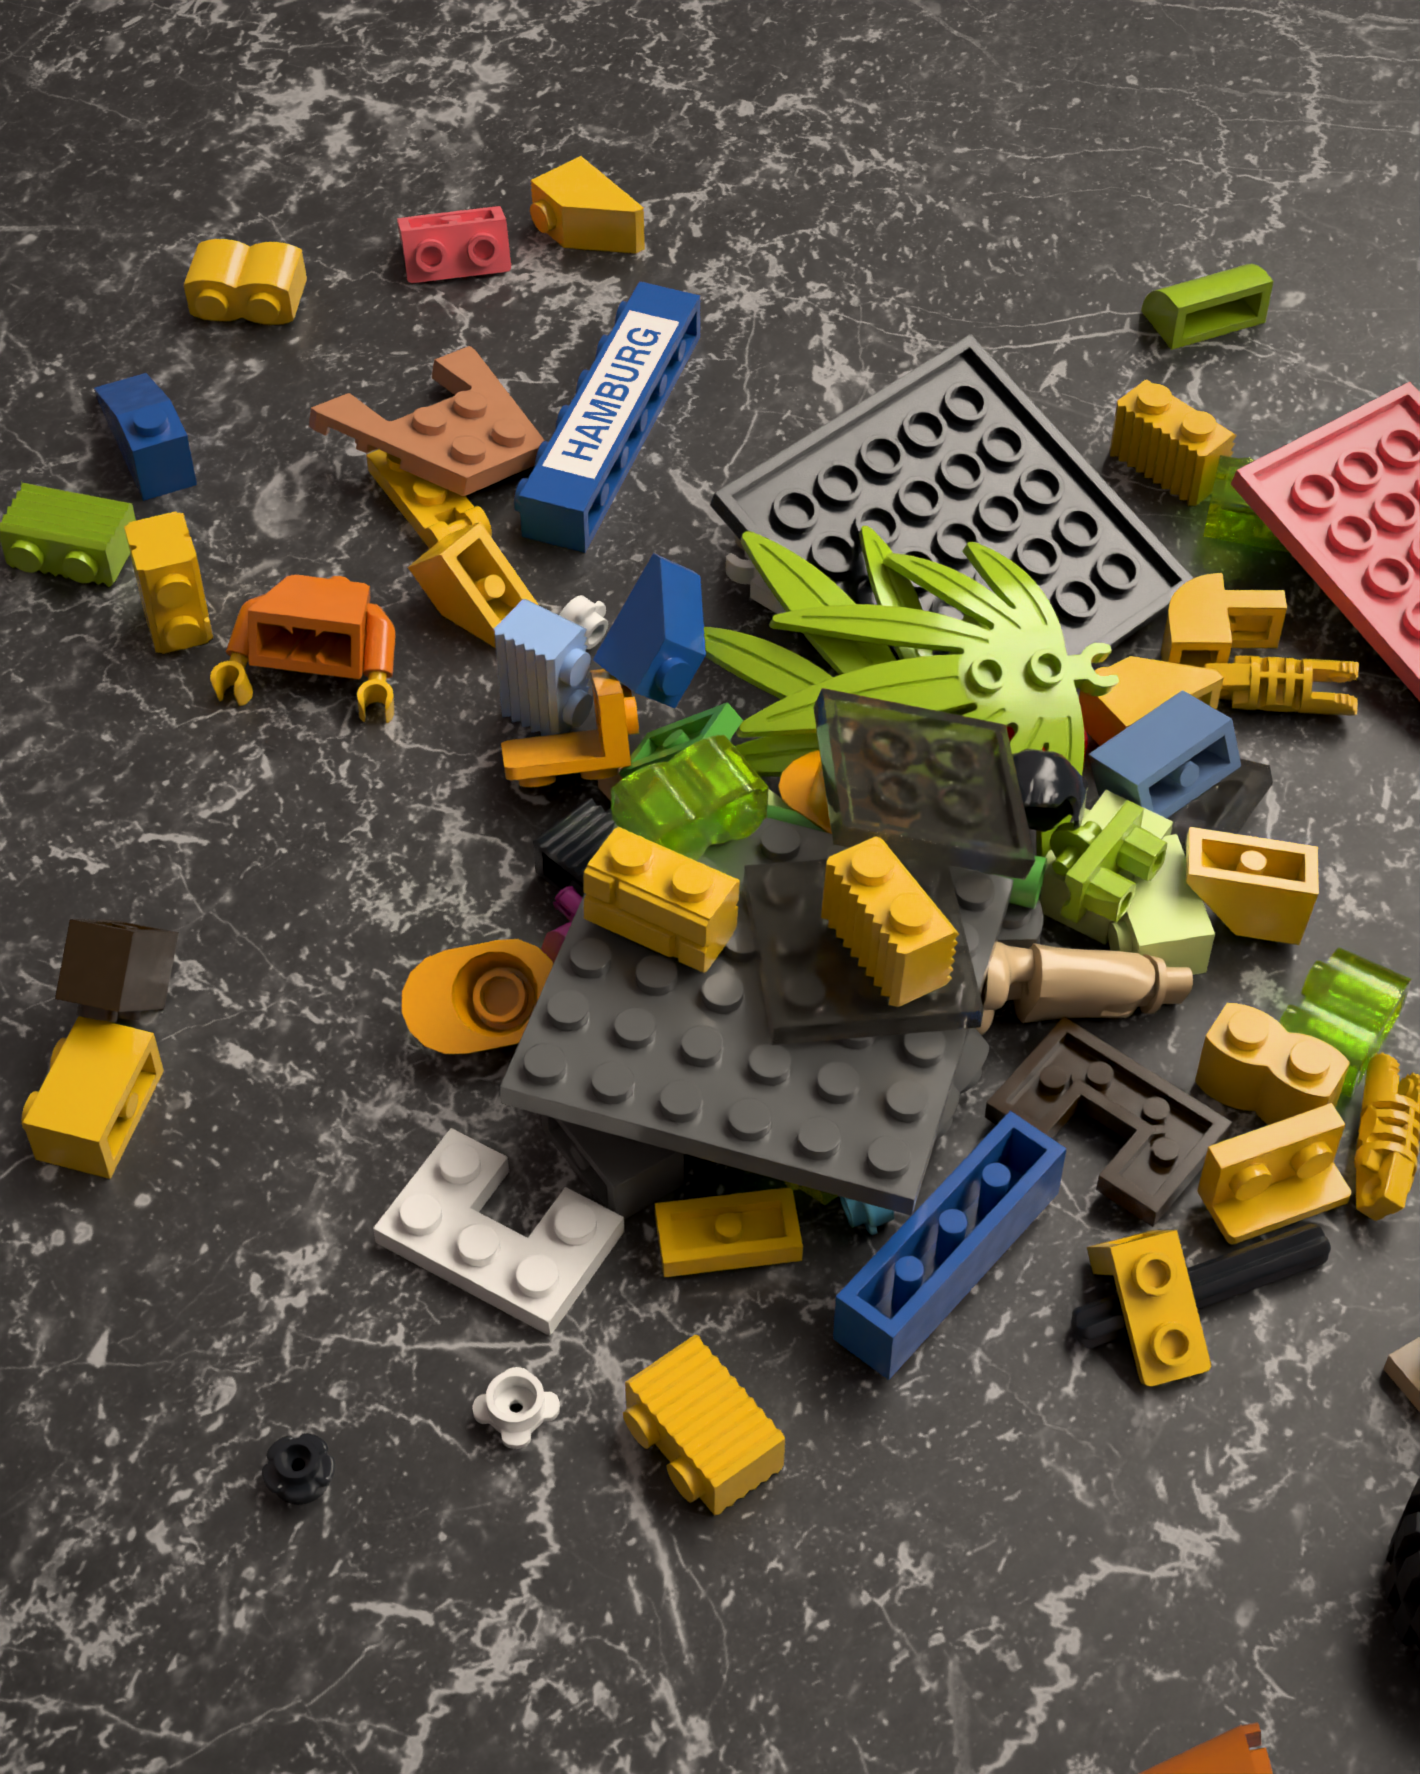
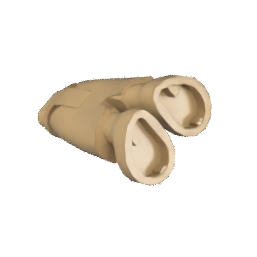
[972,942,1193,1035]

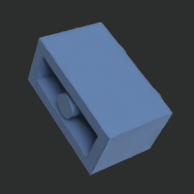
[1088,690,1241,819]

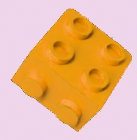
[501,669,639,787]

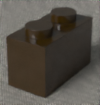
[55,919,179,1022]

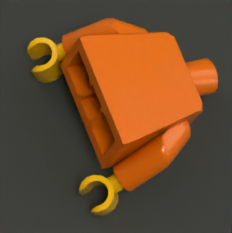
[210,575,396,723]

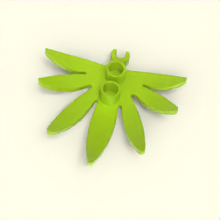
[704,526,990,817]
[736,542,1119,857]

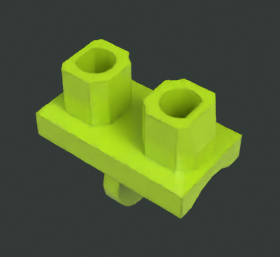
[1050,800,1168,924]

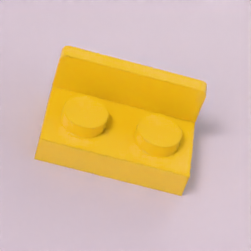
[1197,1103,1351,1244]

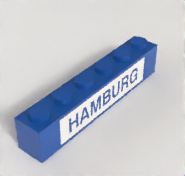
[514,281,700,553]

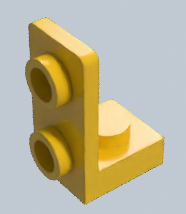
[1087,1230,1211,1386]

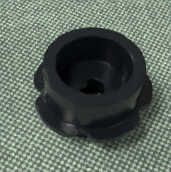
[262,1433,335,1505]

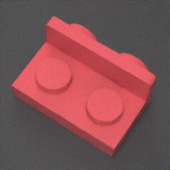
[397,206,511,283]

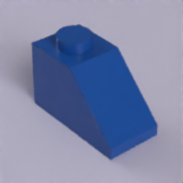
[593,553,706,708]

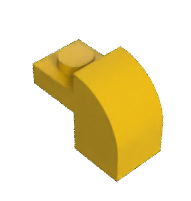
[1161,573,1287,668]

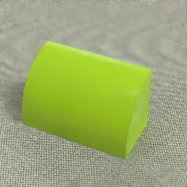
[1141,264,1274,350]

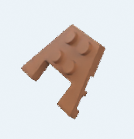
[309,346,545,497]

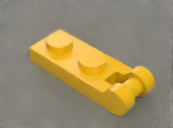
[366,449,492,549]

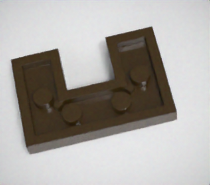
[984,1017,1232,1227]

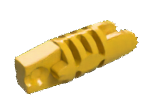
[1203,656,1359,716]
[1354,1052,1420,1221]

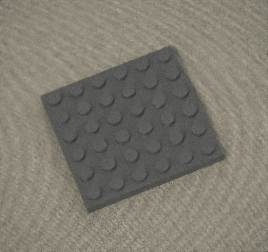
[500,784,1014,1216]

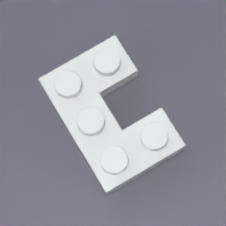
[373,1128,625,1336]

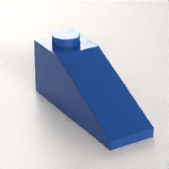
[94,373,197,501]

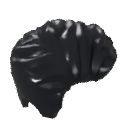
[983,749,1088,841]

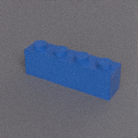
[833,1111,1067,1380]

